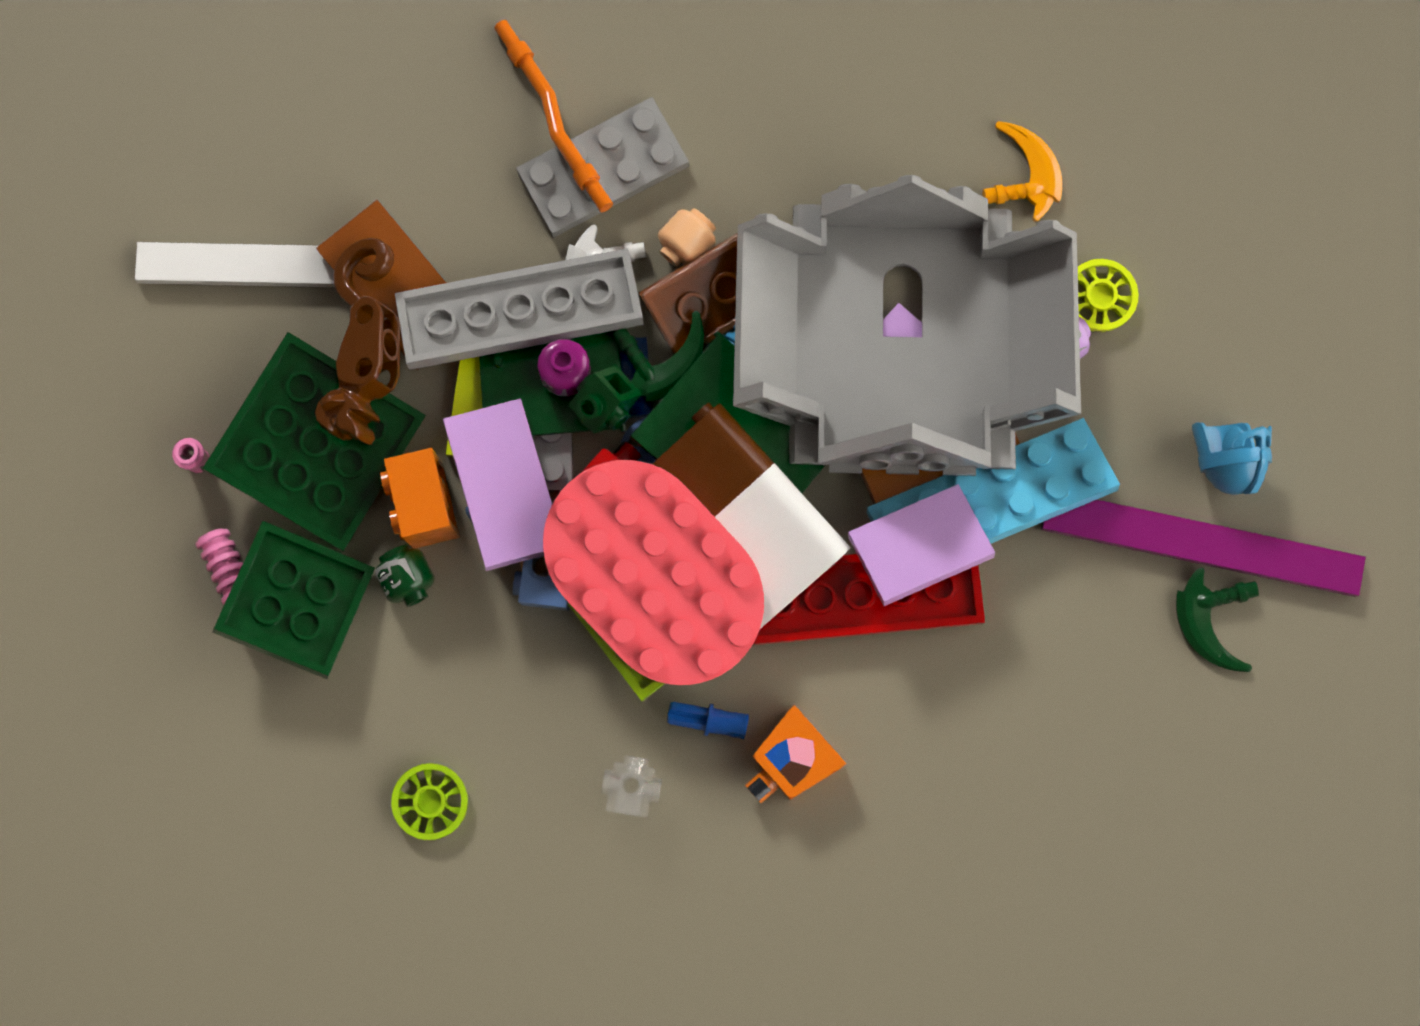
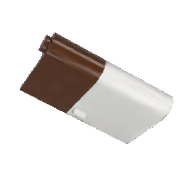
[652,402,851,629]

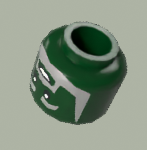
[375,544,435,607]

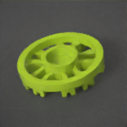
[391,763,468,840]

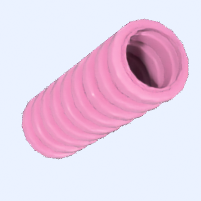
[195,528,243,605]

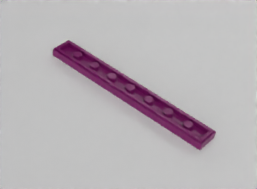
[1041,500,1366,597]

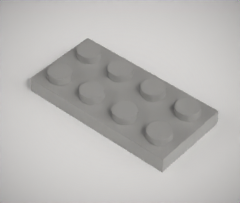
[516,97,689,238]

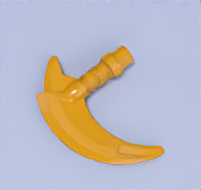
[982,121,1062,222]

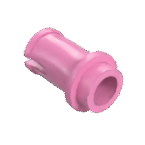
[172,438,210,473]

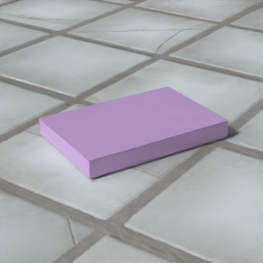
[848,484,995,606]

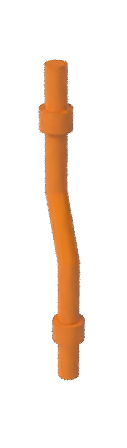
[494,20,613,213]

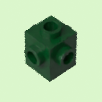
[568,365,642,434]

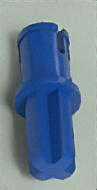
[667,702,749,740]

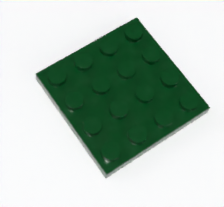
[203,332,426,551]

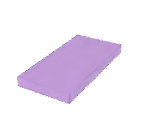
[443,398,552,571]

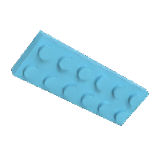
[867,418,1120,543]

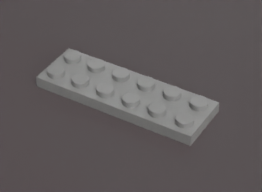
[395,248,644,370]

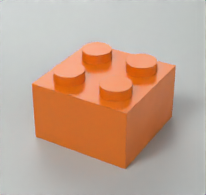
[380,447,460,549]

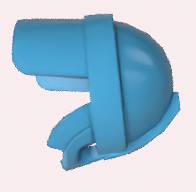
[1192,422,1272,495]

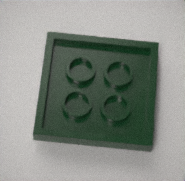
[212,521,375,679]

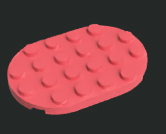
[543,460,764,685]

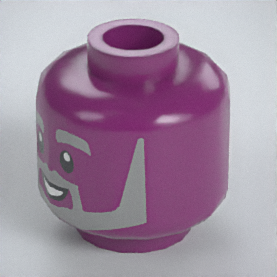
[538,339,591,396]

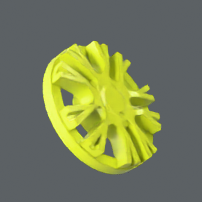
[1078,259,1139,332]

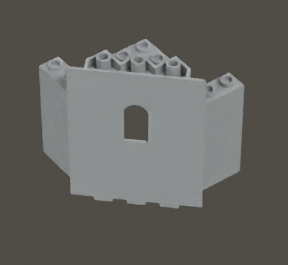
[733,175,1081,476]

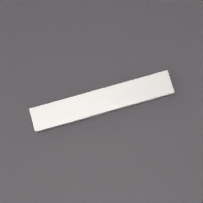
[135,242,335,287]

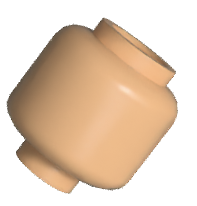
[658,208,716,267]

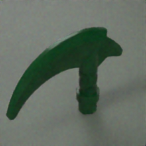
[612,311,704,402]
[1176,567,1259,672]

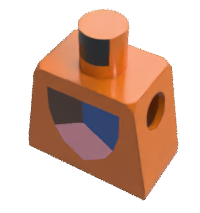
[745,705,847,804]

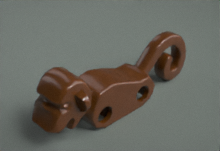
[315,238,400,445]

